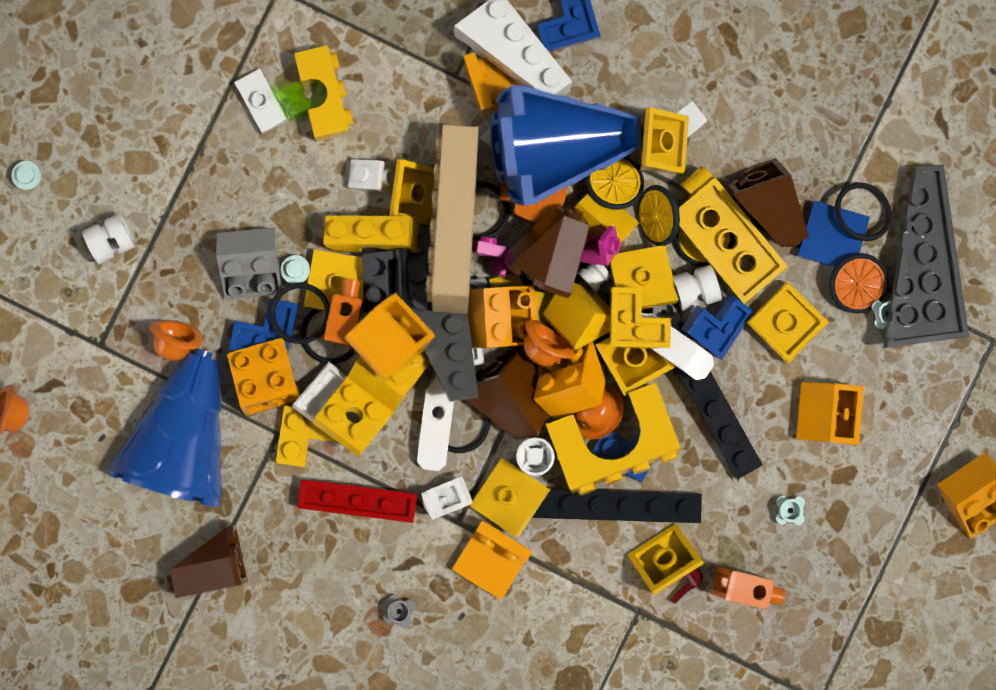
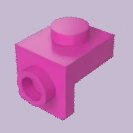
[580,226,621,266]
[472,236,510,277]

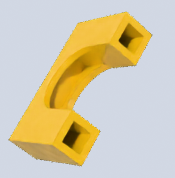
[546,382,683,495]

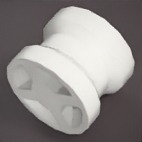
[577,264,612,293]

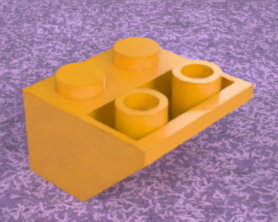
[468,285,536,348]
[344,293,436,382]
[533,341,605,419]
[796,381,864,445]
[937,452,996,539]

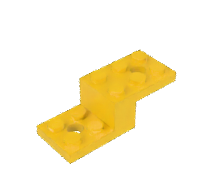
[312,351,431,457]

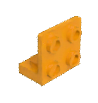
[464,52,519,118]
[227,338,301,416]
[453,520,532,599]

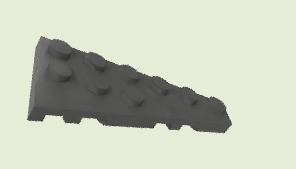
[883,164,969,348]
[372,233,479,402]

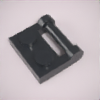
[362,249,412,313]

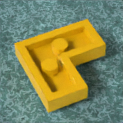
[610,287,671,349]
[276,405,338,467]

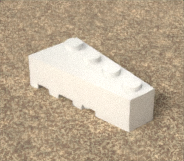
[454,0,572,96]

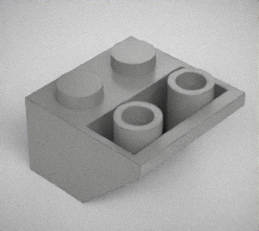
[216,227,282,300]

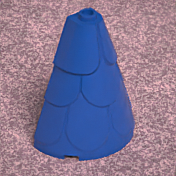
[490,85,643,206]
[107,349,222,507]

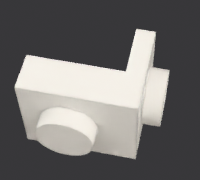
[348,159,396,193]
[421,476,473,520]

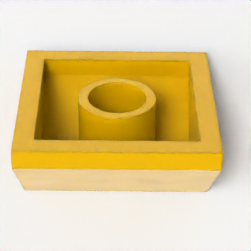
[640,107,689,174]
[389,159,436,227]
[575,193,639,243]
[543,283,610,350]
[595,337,675,396]
[627,524,704,595]

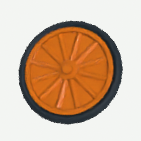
[829,253,889,314]

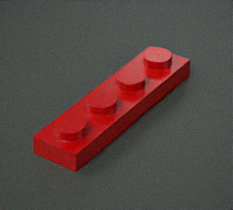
[297,479,418,523]

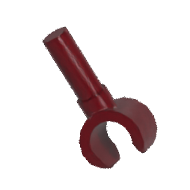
[670,568,703,604]

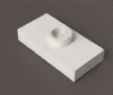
[234,69,288,134]
[292,362,347,422]

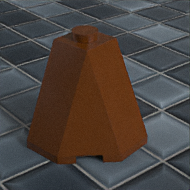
[729,158,809,247]
[502,205,590,299]
[466,345,550,440]
[167,525,248,598]

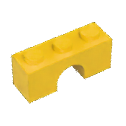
[294,45,354,142]
[323,216,420,253]

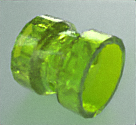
[275,81,314,121]

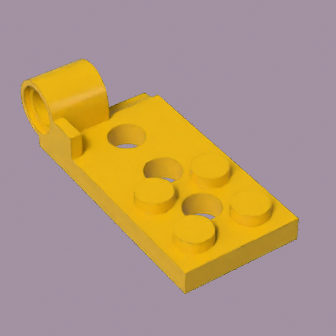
[678,166,788,304]

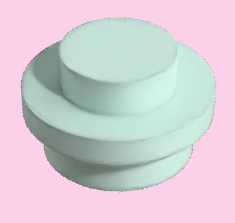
[12,161,41,190]
[281,255,310,284]

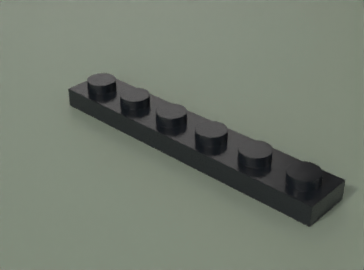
[668,313,763,479]
[532,489,702,523]

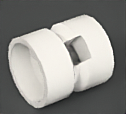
[82,213,136,265]
[673,265,722,312]
[516,438,555,476]

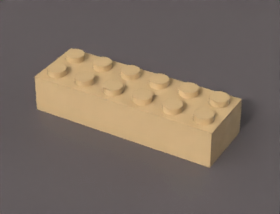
[426,125,478,314]

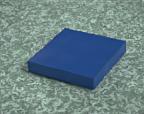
[797,200,870,268]

